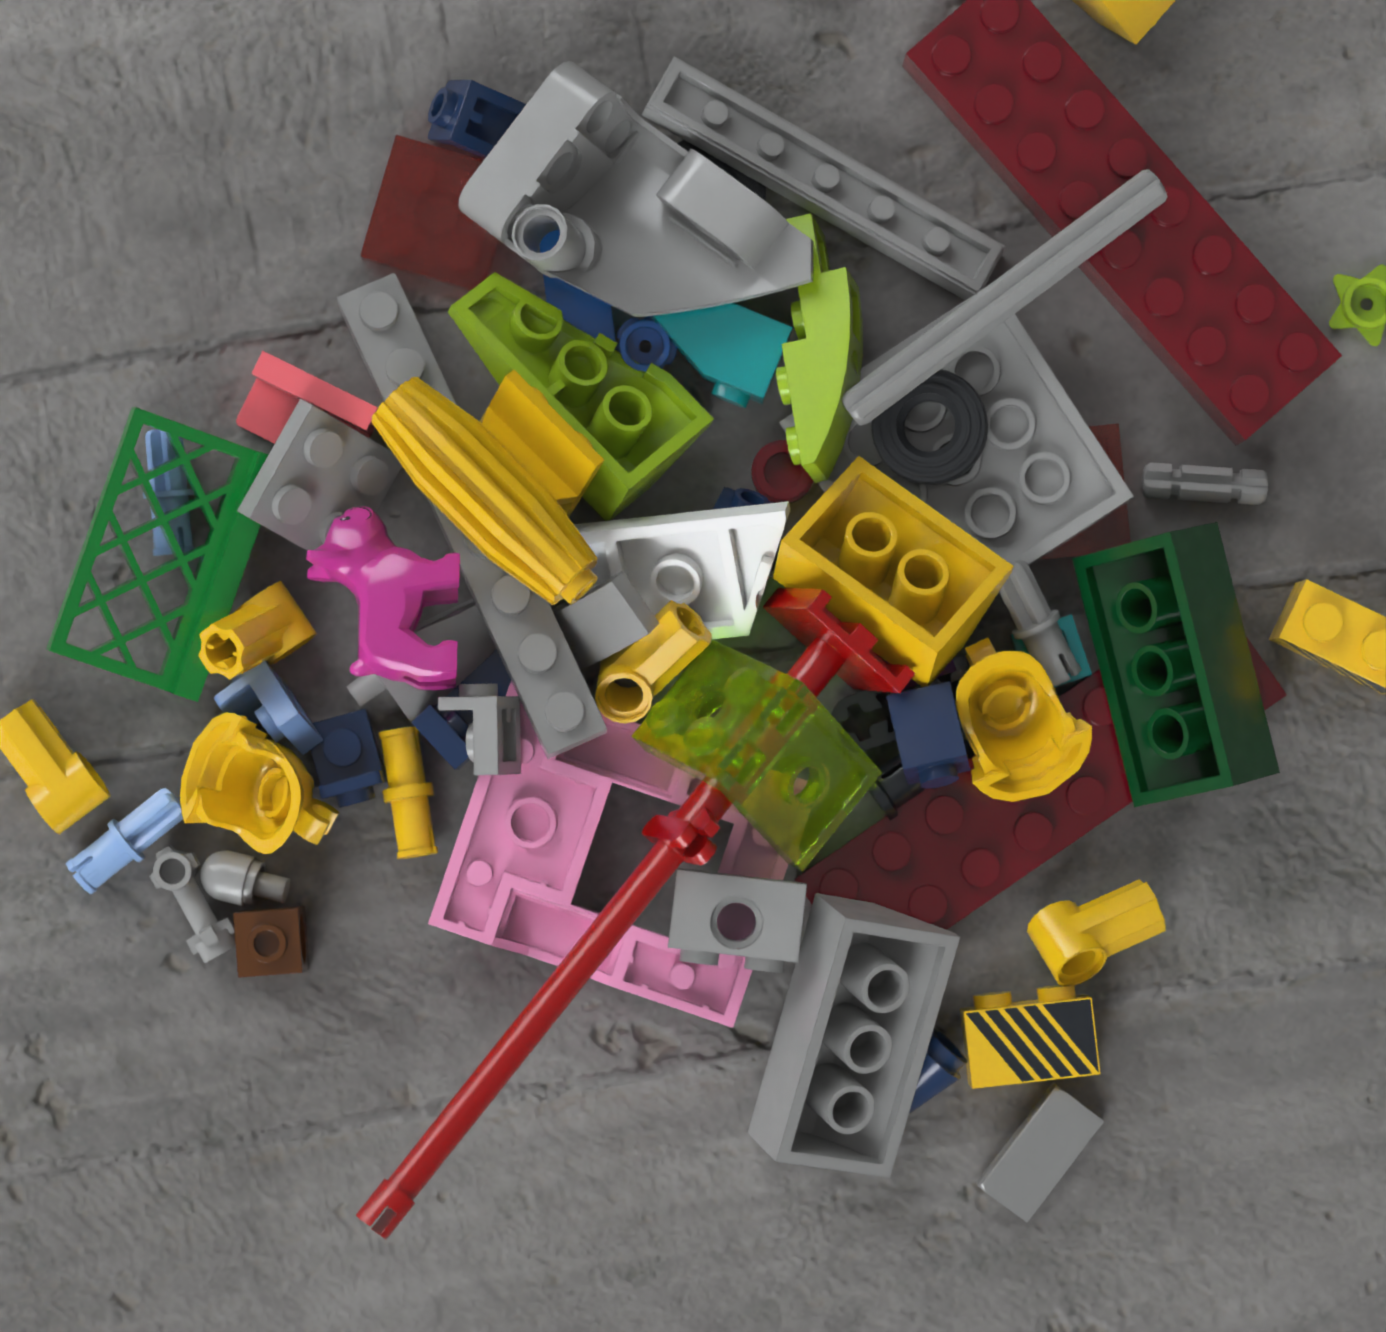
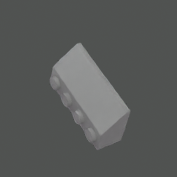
[748,893,960,1178]

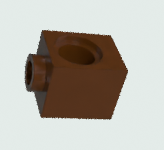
[233,906,310,978]

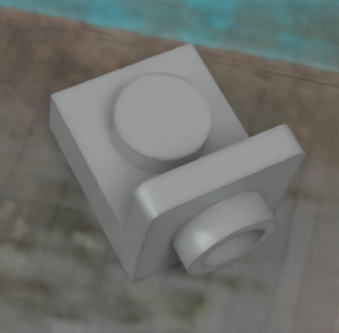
[438,684,521,775]

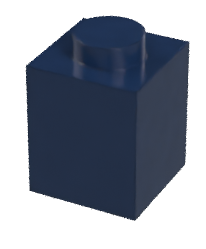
[886,681,971,789]

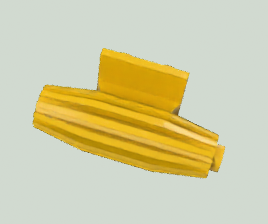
[371,370,605,605]

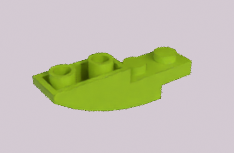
[776,213,863,483]

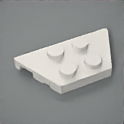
[574,501,790,639]

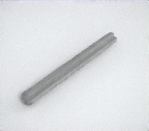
[842,169,1168,426]

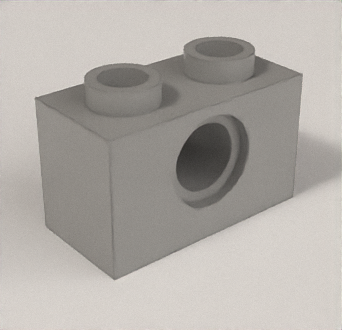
[668,868,807,973]

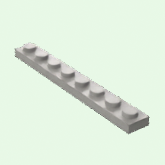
[337,273,607,759]

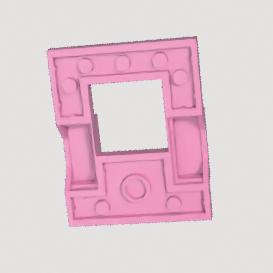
[428,681,816,1028]

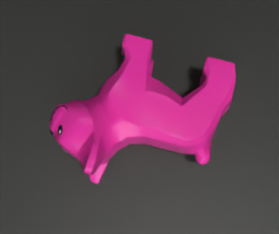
[306,506,460,690]

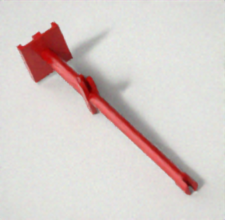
[355,588,916,1240]

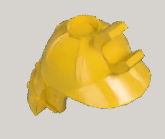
[956,638,1092,802]
[180,712,340,854]

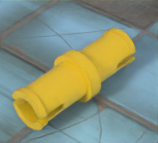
[378,726,438,859]

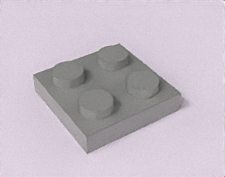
[237,399,402,551]

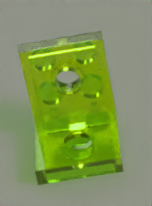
[631,639,882,871]

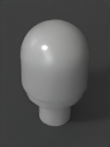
[200,850,290,906]

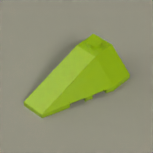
[448,272,714,521]

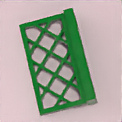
[46,407,269,702]

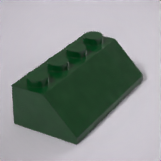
[1072,522,1280,807]

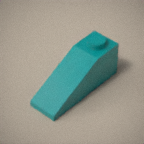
[650,303,793,408]

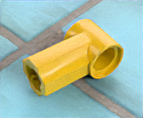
[198,581,317,680]
[595,600,712,724]
[0,699,111,834]
[1027,879,1166,986]

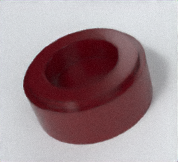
[751,440,813,504]

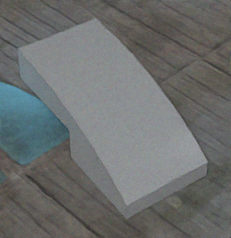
[552,571,659,670]

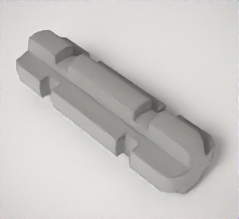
[1142,463,1268,505]

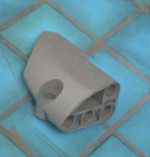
[458,61,813,317]

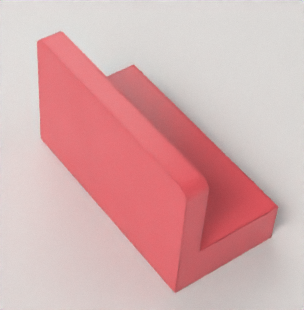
[236,351,378,444]

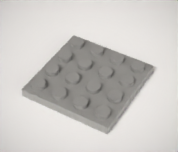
[779,286,1134,566]

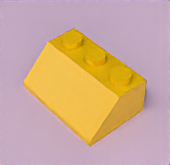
[773,456,1014,687]

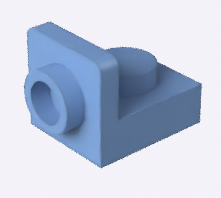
[214,661,323,755]

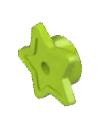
[1329,264,1386,346]

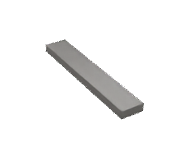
[641,56,1006,300]

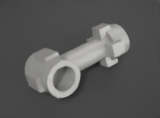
[149,845,236,963]

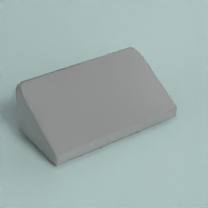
[976,1082,1104,1222]

